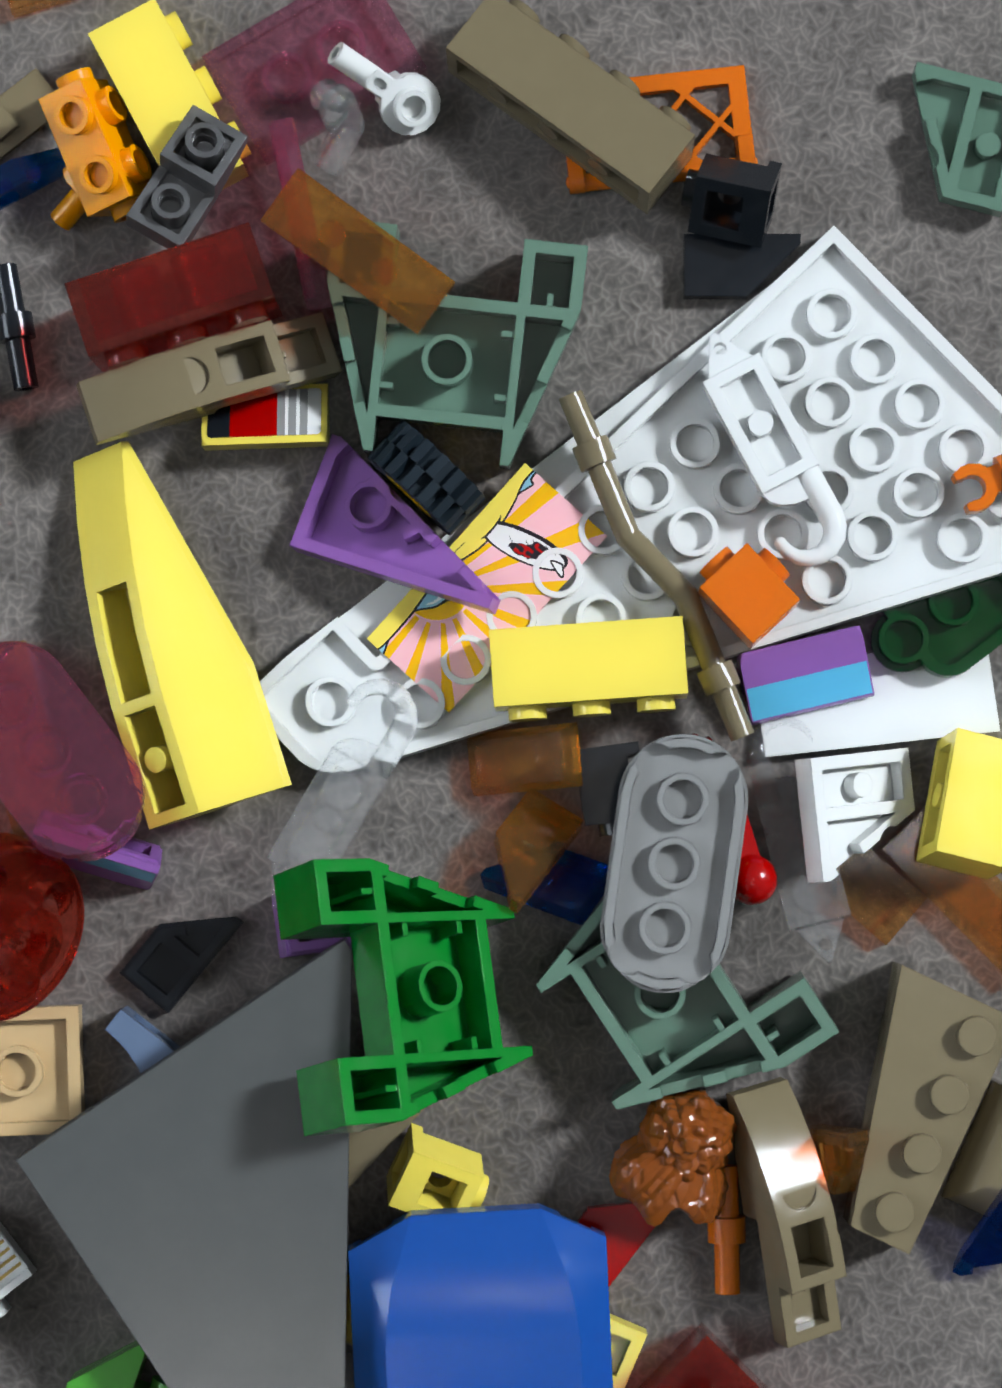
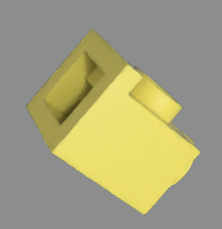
[386,1123,489,1212]

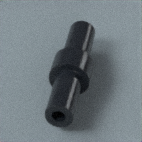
[0,263,39,392]

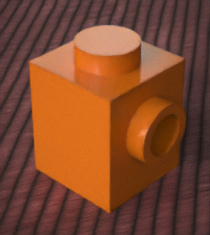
[698,543,800,649]

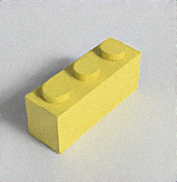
[88,0,252,190]
[489,616,688,722]

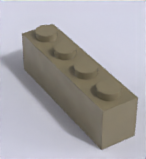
[446,0,695,214]

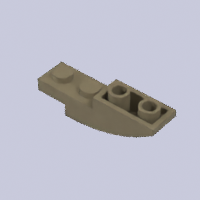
[76,312,342,445]
[726,1077,847,1348]

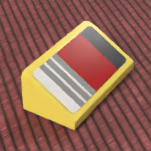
[201,383,330,451]

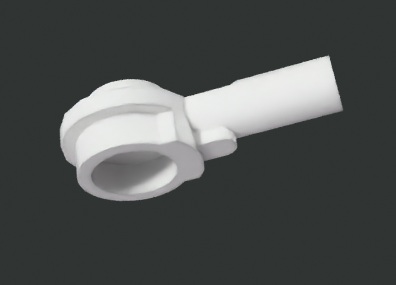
[328,42,441,135]

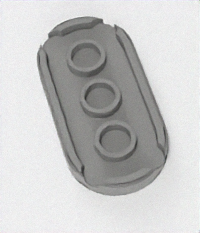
[600,734,748,993]

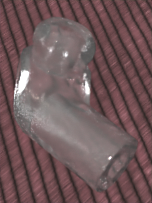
[310,79,365,176]

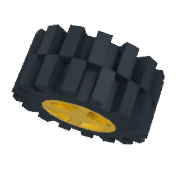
[367,420,485,535]

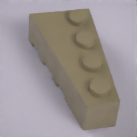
[843,961,1002,1254]

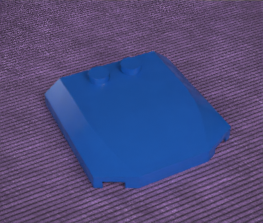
[348,1203,613,1388]

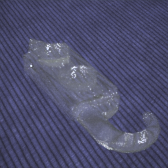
[267,678,418,910]
[745,716,851,963]

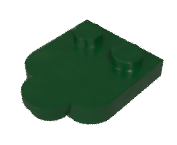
[871,575,1002,678]

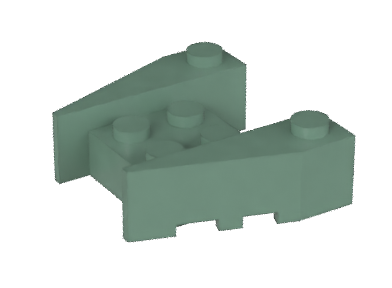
[327,217,588,469]
[536,897,839,1110]

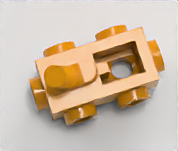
[38,67,152,231]

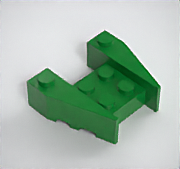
[273,858,533,1136]

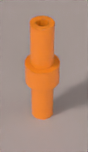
[707,1164,746,1295]

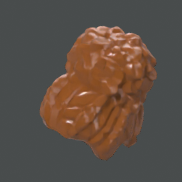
[609,1090,737,1227]

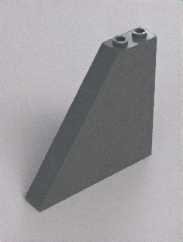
[16,937,352,1388]

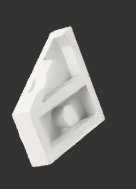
[794,748,915,883]

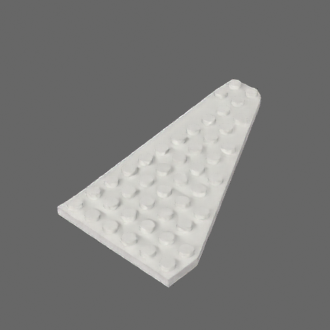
[260,226,1002,775]

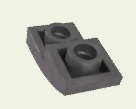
[126,105,248,257]

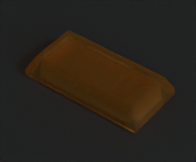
[467,722,583,796]

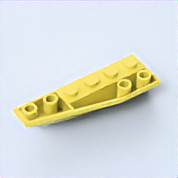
[73,441,292,830]

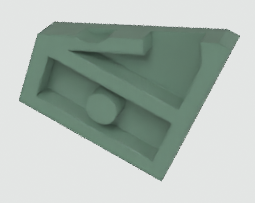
[912,62,1002,217]

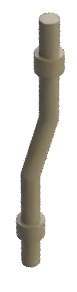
[559,390,754,742]

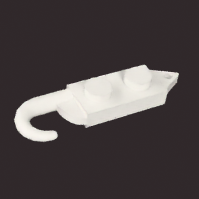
[702,332,847,567]

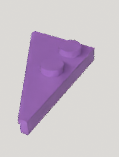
[289,434,501,615]

